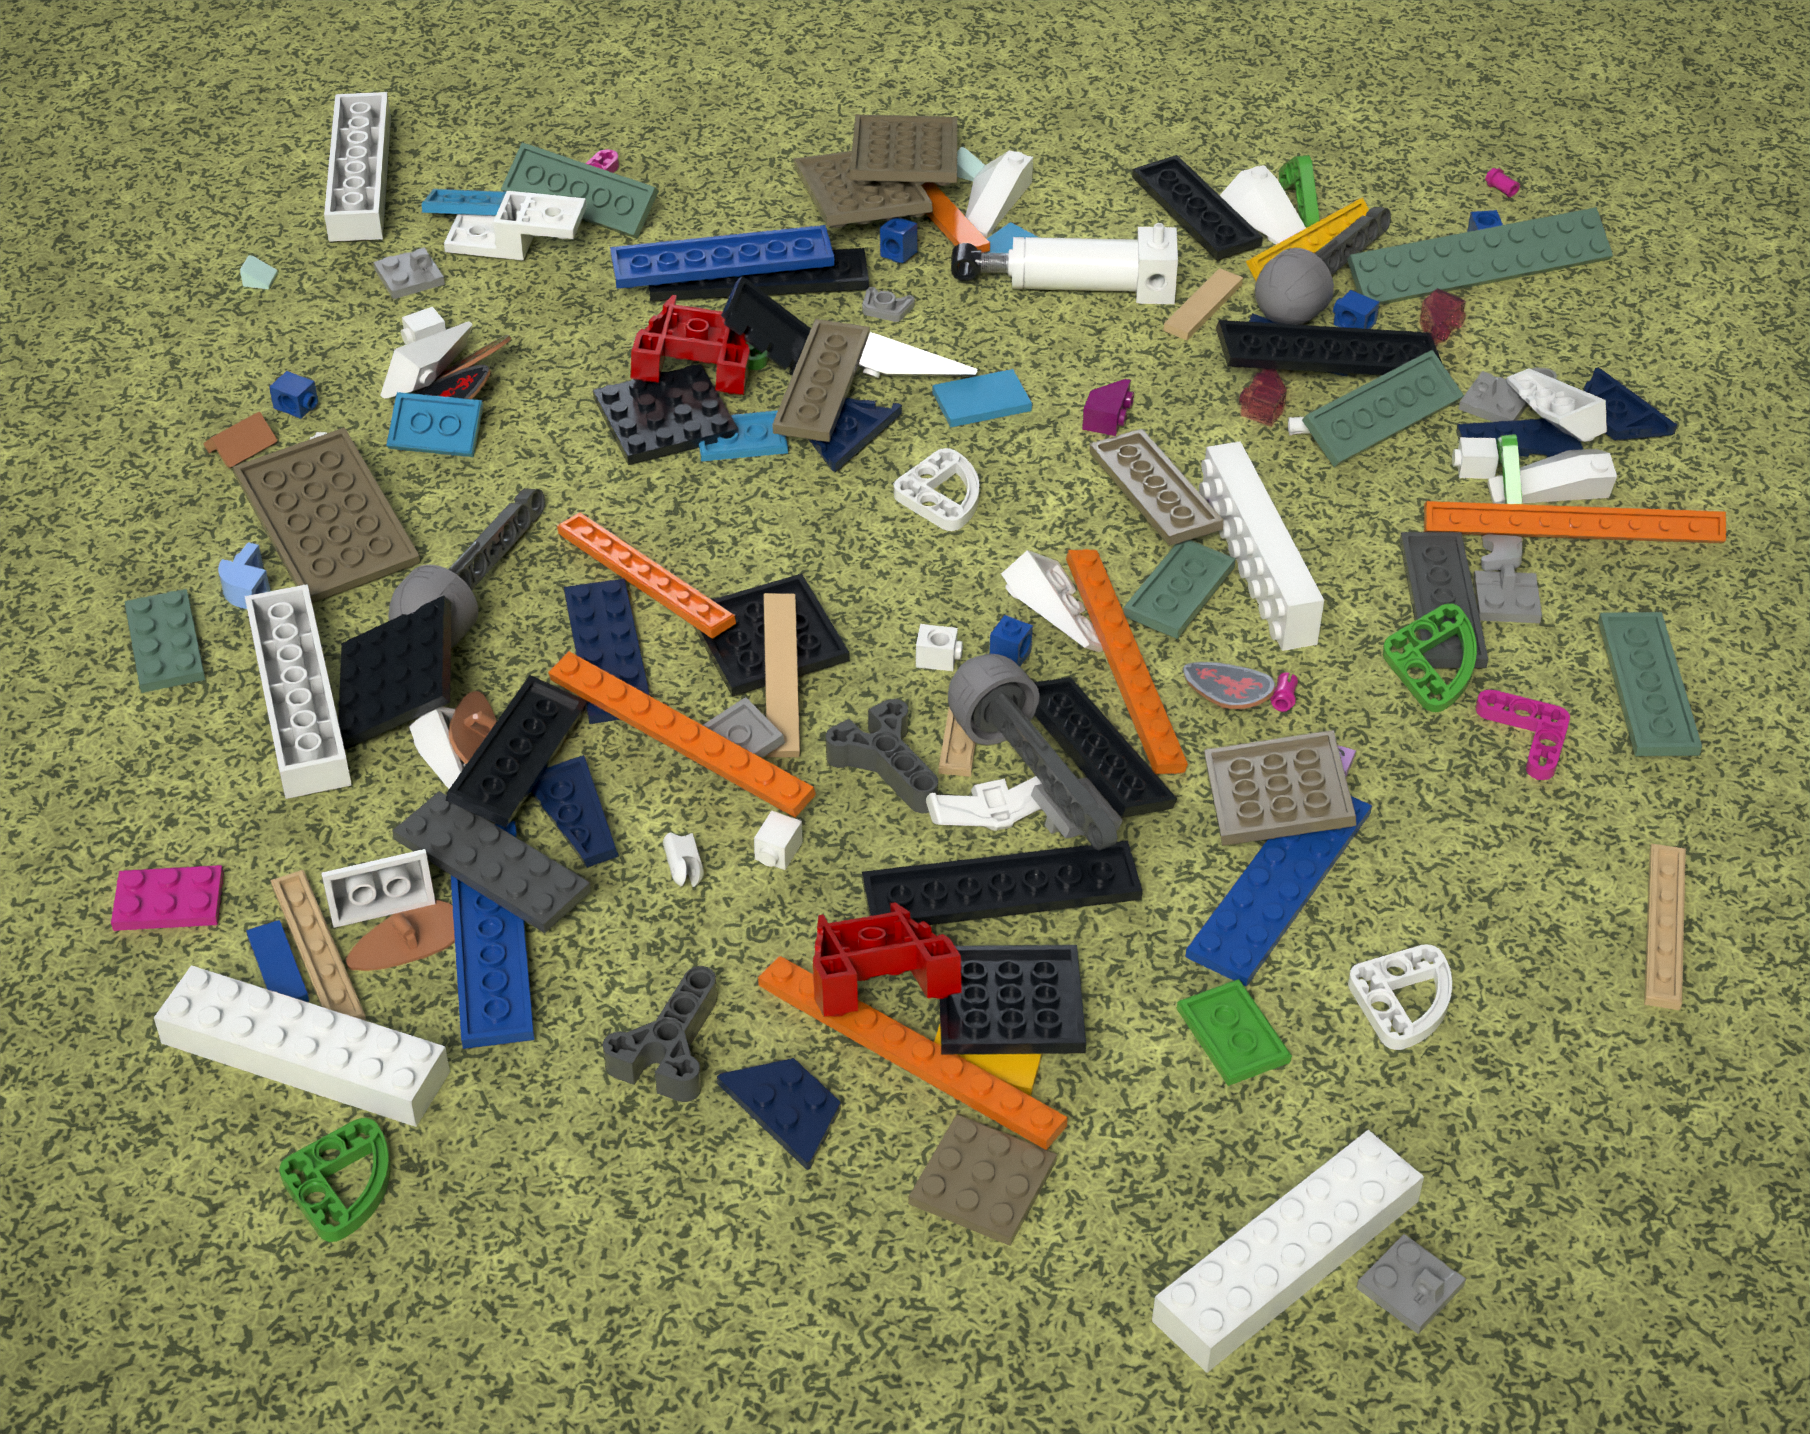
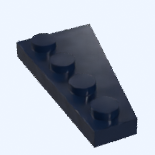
[1456,419,1583,458]
[531,755,619,868]

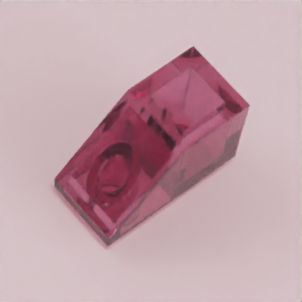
[1419,288,1466,346]
[1239,369,1287,427]

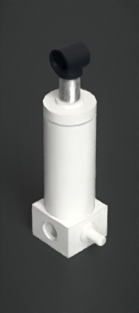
[951,223,1178,304]

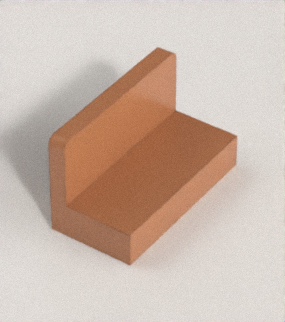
[203,411,277,468]

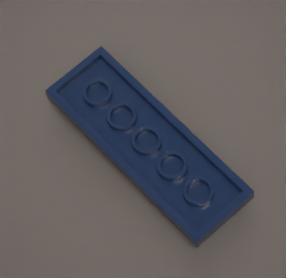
[564,578,650,724]

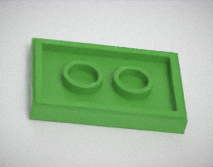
[1176,979,1292,1086]

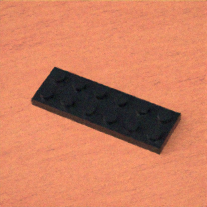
[1132,155,1263,260]
[446,675,588,828]
[1034,677,1177,818]

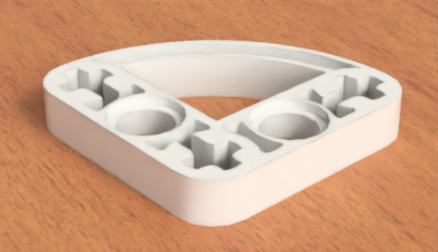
[894,448,979,531]
[1348,944,1452,1050]

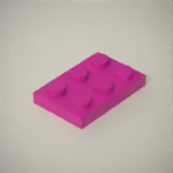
[111,865,224,931]

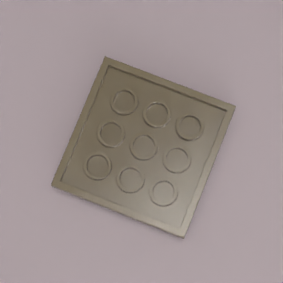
[1204,730,1356,846]

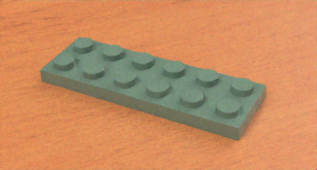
[501,142,659,239]
[1302,350,1464,467]
[1598,612,1702,756]

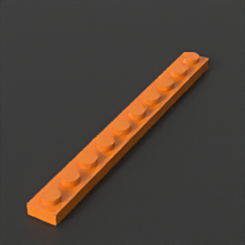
[1424,501,1726,543]
[1066,549,1188,774]
[548,651,816,818]
[758,956,1067,1150]

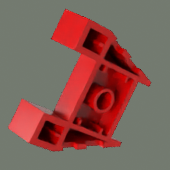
[630,295,750,395]
[813,902,962,1017]

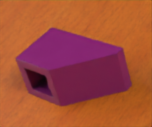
[1082,379,1134,436]

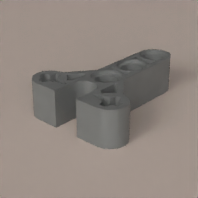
[826,699,938,813]
[603,966,717,1102]

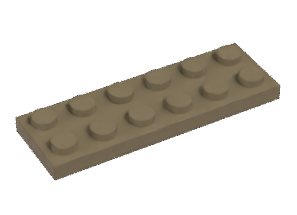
[772,319,870,442]
[1090,429,1223,546]

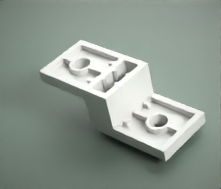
[444,191,587,260]

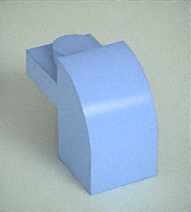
[218,542,270,609]

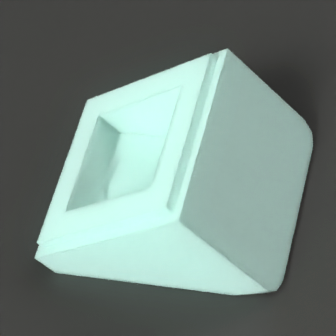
[957,147,985,181]
[240,255,278,289]

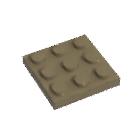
[908,1114,1057,1246]

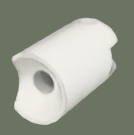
[663,833,704,887]

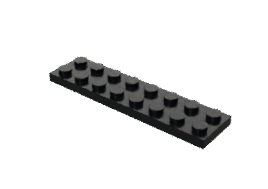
[649,248,869,301]
[1216,320,1442,375]
[862,840,1143,925]

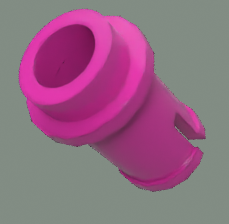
[1485,168,1520,197]
[1270,672,1298,712]

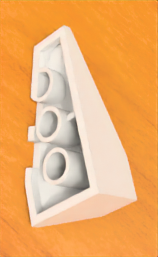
[965,150,1033,238]
[1220,165,1306,244]
[380,321,473,399]
[859,332,978,378]
[1507,368,1607,442]
[1487,449,1617,504]
[1001,550,1103,652]
[409,706,466,789]

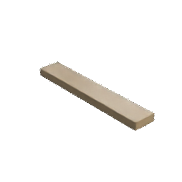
[763,593,800,758]
[1644,843,1686,1010]
[270,870,366,1021]

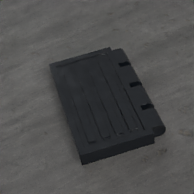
[721,276,811,375]

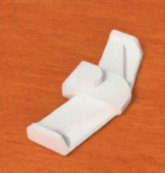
[926,776,1042,831]

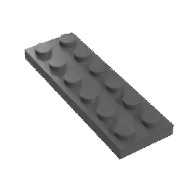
[1400,532,1488,668]
[392,791,591,933]

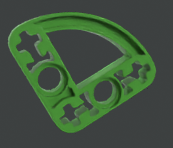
[1383,604,1477,712]
[279,1118,390,1242]

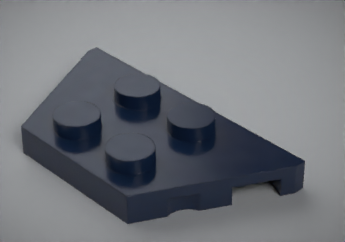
[1583,367,1677,440]
[808,398,902,472]
[717,1058,841,1170]

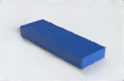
[246,920,309,1002]

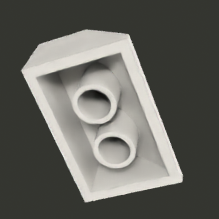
[321,849,436,928]

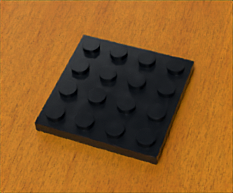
[593,364,739,465]
[693,573,850,696]
[338,595,452,749]
[939,945,1086,1055]

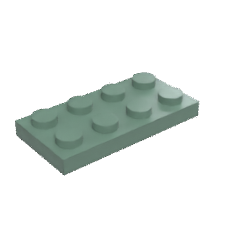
[1123,540,1236,639]
[124,589,205,693]

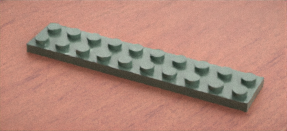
[1347,207,1613,305]

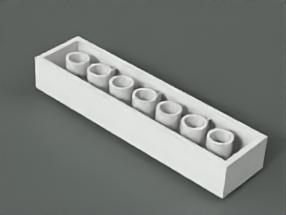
[324,92,391,242]
[1199,441,1324,651]
[245,584,351,799]
[154,965,450,1127]
[1152,1130,1424,1373]

